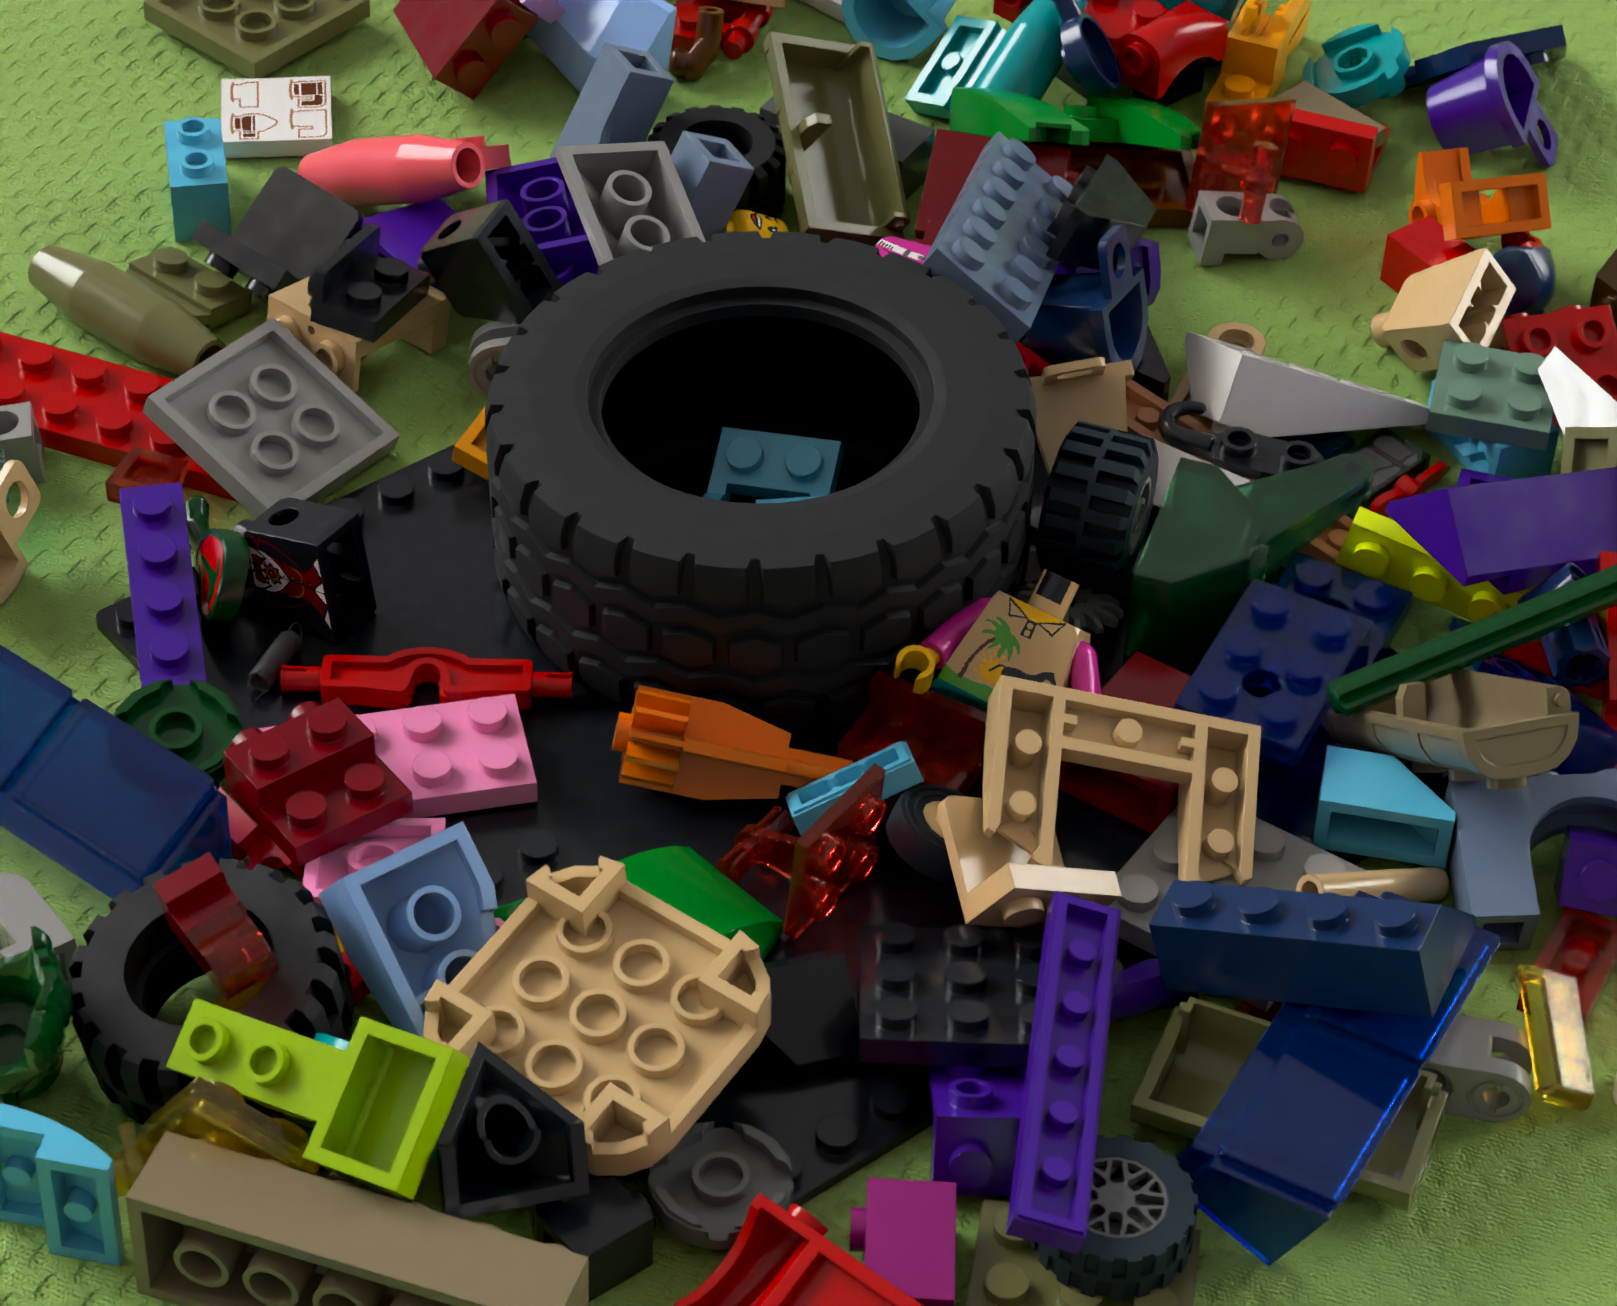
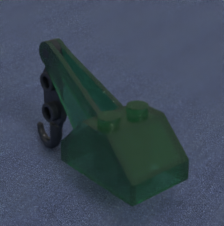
[1122,401,1375,671]

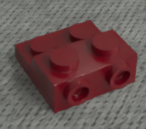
[223,697,413,868]

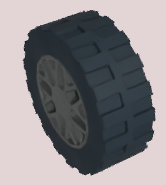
[1031,1134,1198,1300]

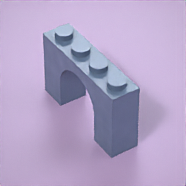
[550,43,755,242]
[1444,769,1617,952]

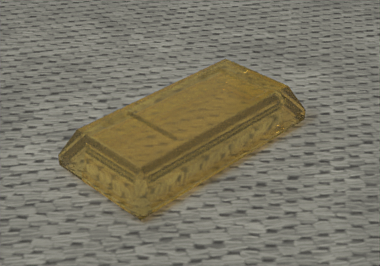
[1517,964,1595,1111]

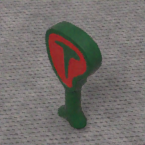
[184,496,250,625]

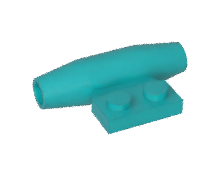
[904,0,1088,140]

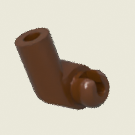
[669,6,724,82]

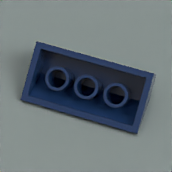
[1149,880,1477,1018]

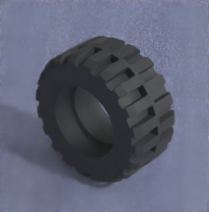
[68,858,354,1138]

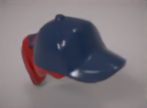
[1493,232,1556,317]

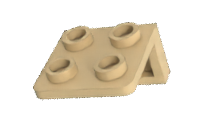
[937,795,1122,929]

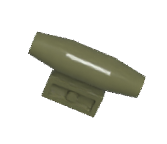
[28,245,252,376]

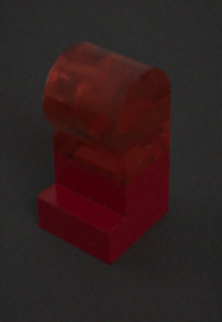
[152,852,279,1001]

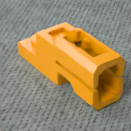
[1203,0,1312,130]

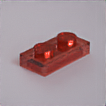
[1516,907,1617,1035]

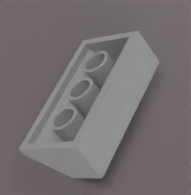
[555,141,706,265]

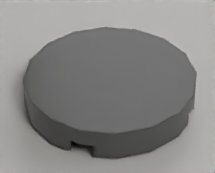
[647,1121,794,1251]

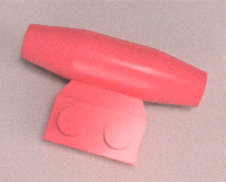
[297,134,511,207]

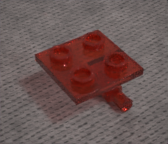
[1185,96,1296,224]
[716,763,886,940]

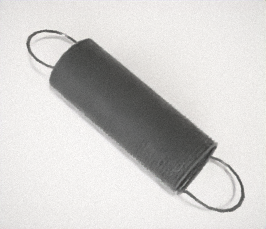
[247,622,302,700]

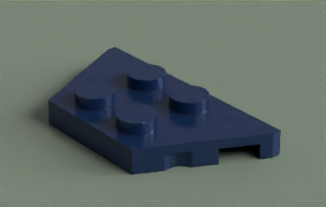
[1403,24,1567,90]

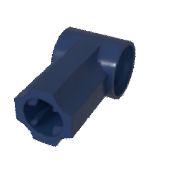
[1517,563,1611,689]

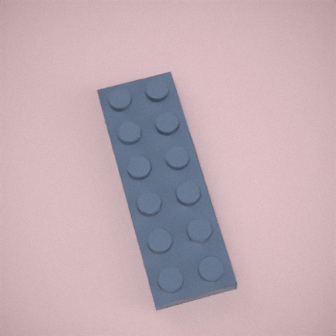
[921,131,1073,344]

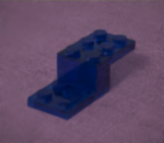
[1174,551,1413,767]

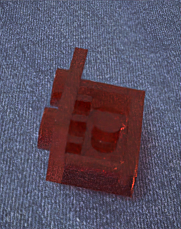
[837,671,987,795]

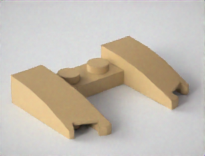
[983,675,1261,886]

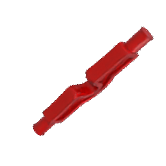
[280,647,573,709]

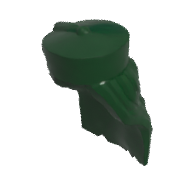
[0,926,73,1107]

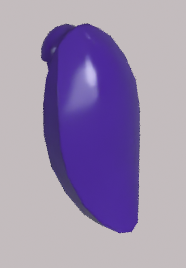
[1110,958,1199,1022]

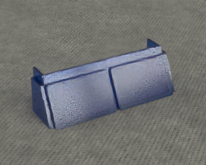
[0,644,232,899]
[1176,890,1501,1266]

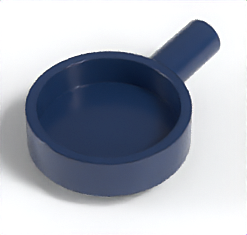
[1052,0,1122,97]

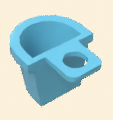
[841,0,956,61]

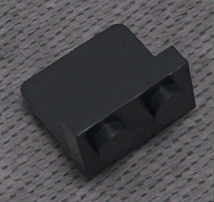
[191,167,363,302]

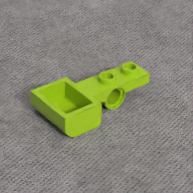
[166,998,471,1201]

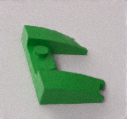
[949,87,1211,150]

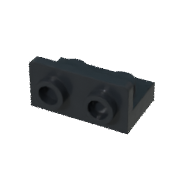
[307,224,430,343]

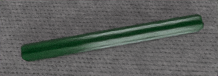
[1326,564,1617,716]

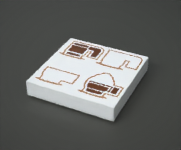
[221,76,333,159]

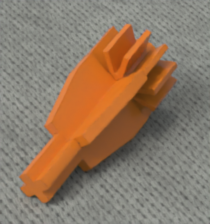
[612,685,853,800]

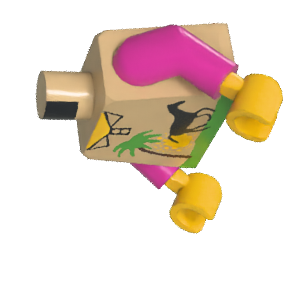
[893,569,1101,762]

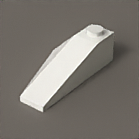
[1184,331,1430,437]

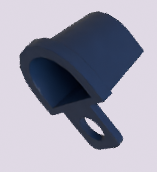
[1025,225,1148,372]

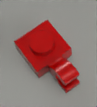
[201,787,304,878]

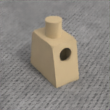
[1371,247,1516,372]

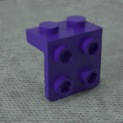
[927,1065,1027,1197]

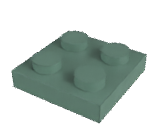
[1426,340,1553,452]

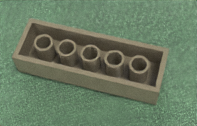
[126,1131,589,1306]

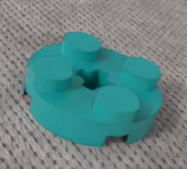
[1302,24,1411,108]

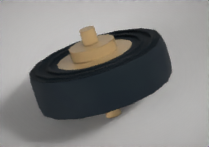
[886,784,967,888]

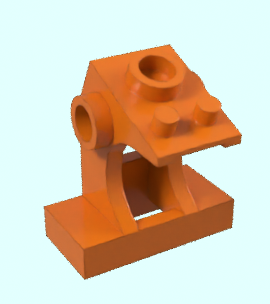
[1408,147,1552,241]

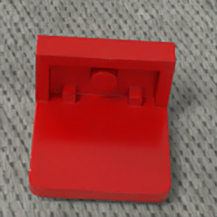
[1259,103,1389,194]
[1489,304,1617,428]

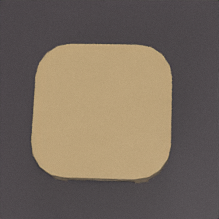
[423,856,772,1176]

